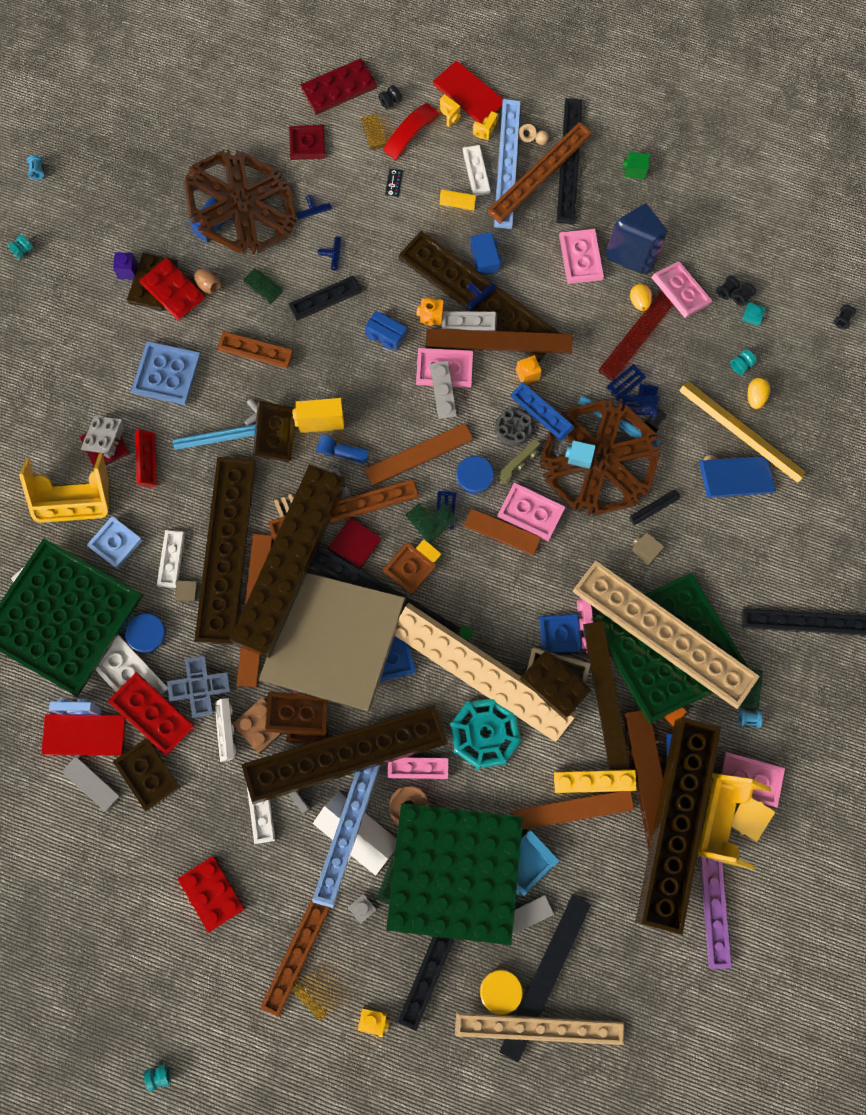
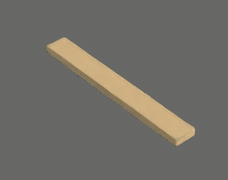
[455,1012,624,1045]

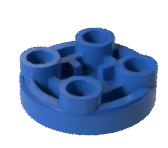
[456,456,494,495]
[125,613,167,653]

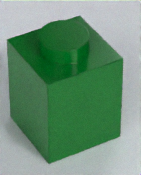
[622,152,650,179]

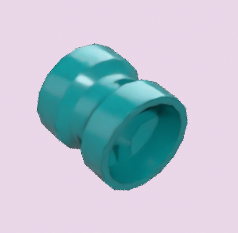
[7,234,33,260]
[730,349,757,375]
[144,1063,171,1092]

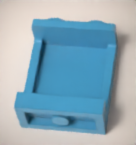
[516,830,559,896]

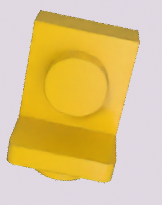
[440,94,461,127]
[473,111,498,140]
[358,1008,390,1037]

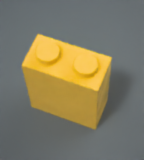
[293,398,344,433]

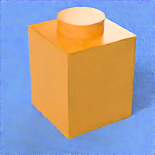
[516,355,542,385]

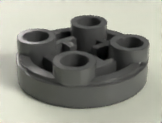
[495,409,532,446]

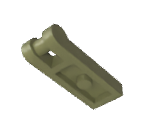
[499,439,540,485]

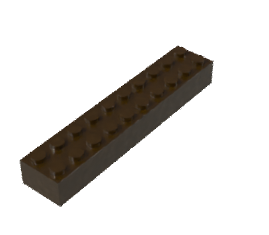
[230,464,346,658]
[635,717,721,935]

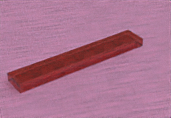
[598,291,674,382]

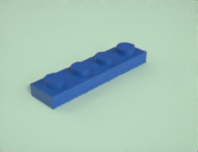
[510,382,574,441]

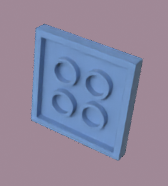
[131,341,201,405]

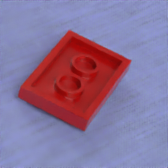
[140,258,205,322]
[177,856,245,933]

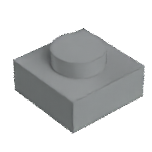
[348,894,377,924]

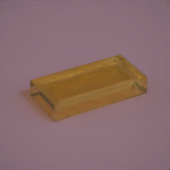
[361,114,386,151]
[292,982,328,1021]

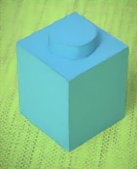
[565,441,595,469]

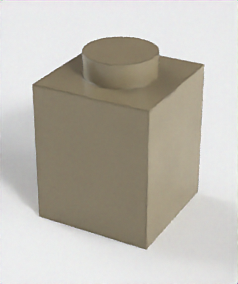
[631,532,664,565]

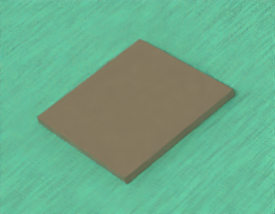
[259,573,406,712]

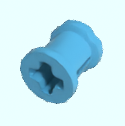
[27,155,44,180]
[738,709,762,728]

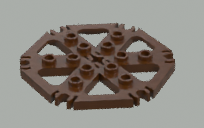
[184,149,296,255]
[540,399,661,516]

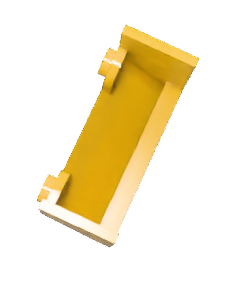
[19,453,109,523]
[698,774,771,870]

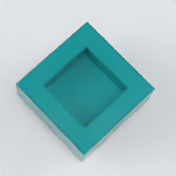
[742,302,766,326]

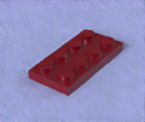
[300,58,377,115]

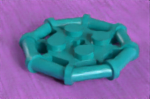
[449,698,522,770]

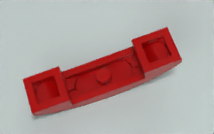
[383,103,440,160]

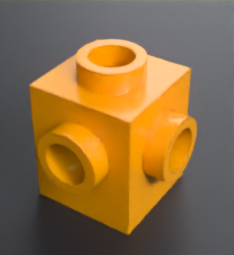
[417,297,443,326]

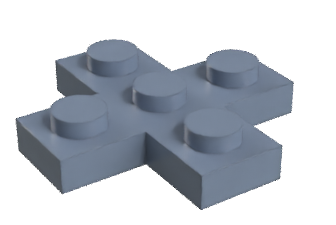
[167,656,230,718]

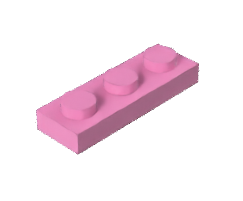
[577,597,593,654]
[388,758,448,779]

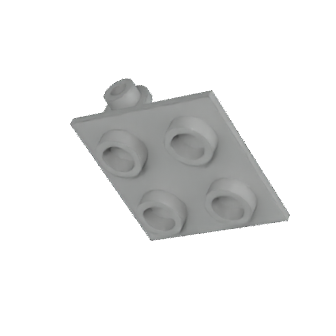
[80,416,125,458]

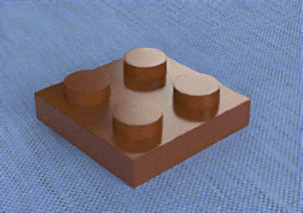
[382,542,436,596]

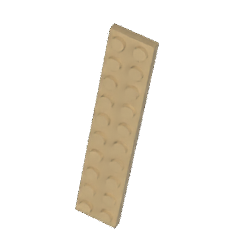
[572,560,760,709]
[395,603,577,742]

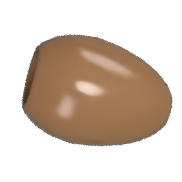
[194,268,221,294]

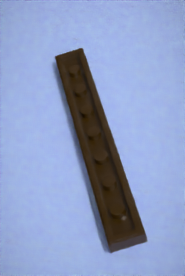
[583,621,630,770]

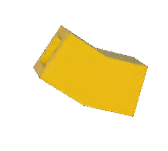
[416,539,441,563]

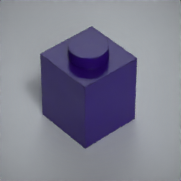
[113,252,138,279]

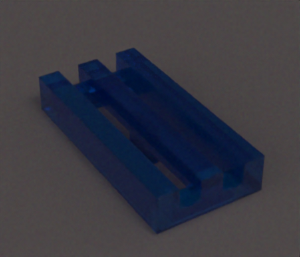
[606,364,646,401]
[621,395,660,415]
[435,491,457,530]

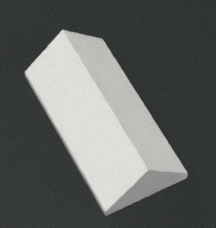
[313,792,397,875]

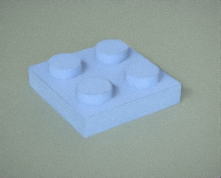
[87,516,143,570]
[49,698,101,715]

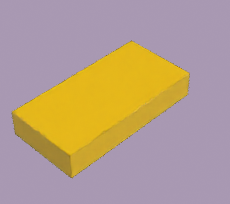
[440,189,476,211]

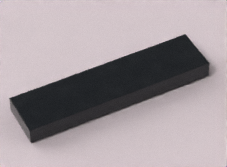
[288,275,362,321]

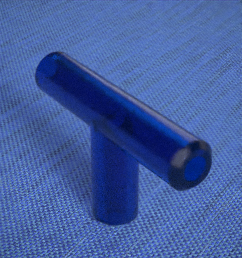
[297,195,332,219]
[318,236,341,271]
[466,283,496,310]

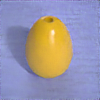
[630,283,652,311]
[747,378,770,409]

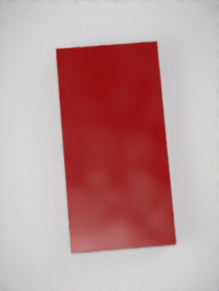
[433,60,503,124]
[107,672,194,756]
[41,714,126,756]

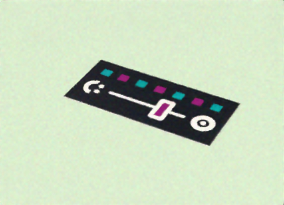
[385,169,403,197]

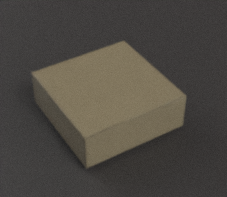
[175,581,198,602]

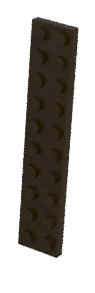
[398,231,561,363]
[194,457,256,645]
[241,706,448,805]

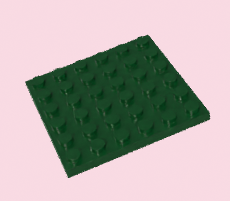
[0,538,143,697]
[591,573,749,724]
[386,803,523,945]

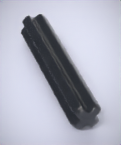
[629,490,680,525]

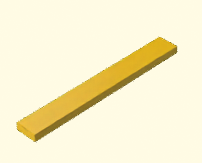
[679,381,806,482]

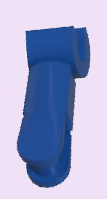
[315,435,368,463]

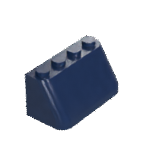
[605,203,668,274]

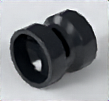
[378,85,402,110]

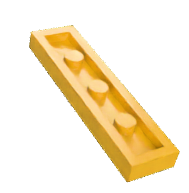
[554,769,636,793]

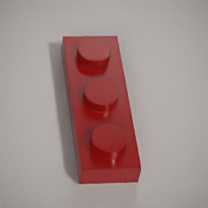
[135,429,157,488]

